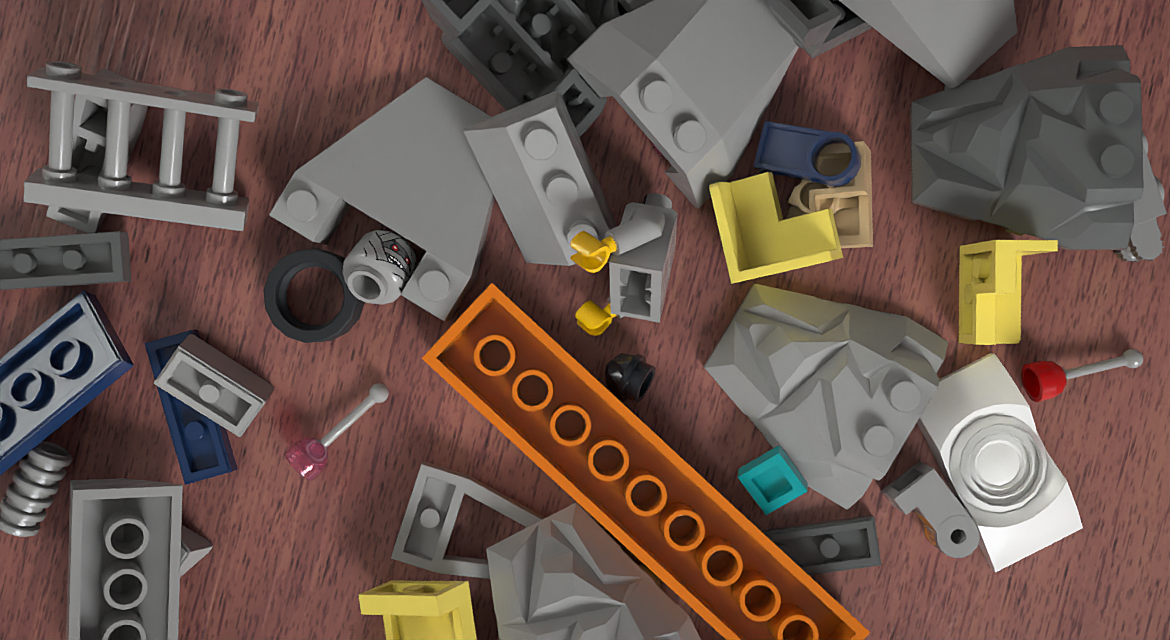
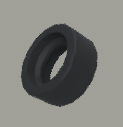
[263,249,365,343]

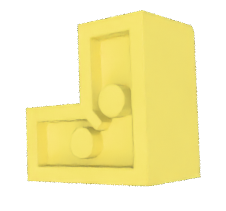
[709,172,843,284]
[959,240,1058,345]

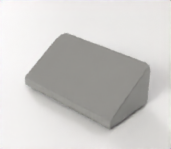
[153,334,274,437]

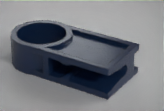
[753,121,861,186]

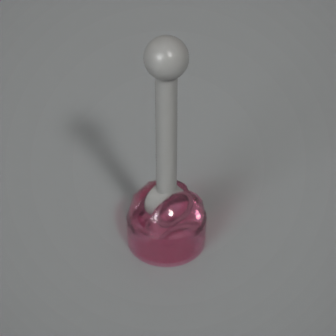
[284,383,389,481]

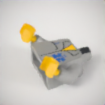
[570,193,678,336]

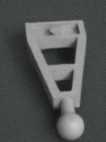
[391,461,661,587]

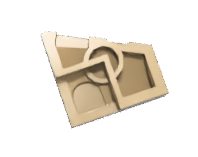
[784,141,873,248]

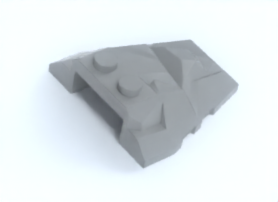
[703,283,948,510]
[486,502,701,640]

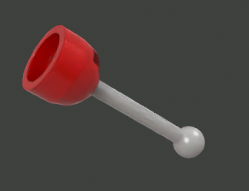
[1021,349,1143,402]

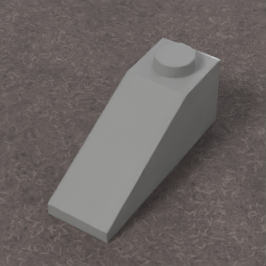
[46,68,148,233]

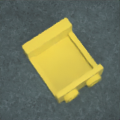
[359,580,477,640]

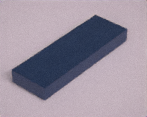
[144,329,237,485]

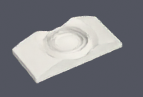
[917,353,1083,572]

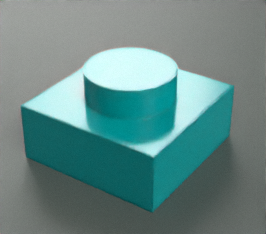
[738,445,808,515]

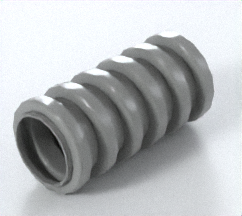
[0,441,73,537]

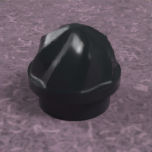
[605,353,656,402]

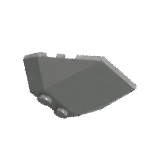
[567,0,799,208]

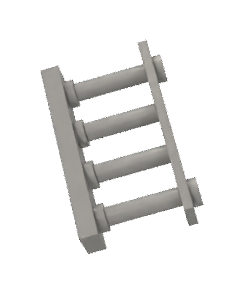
[24,61,260,231]

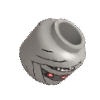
[342,230,417,305]

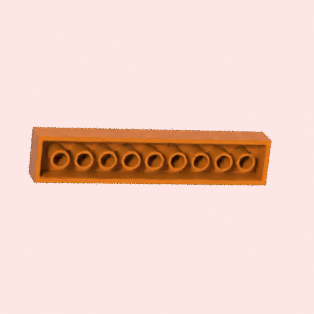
[421,283,870,640]

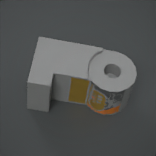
[881,461,980,558]

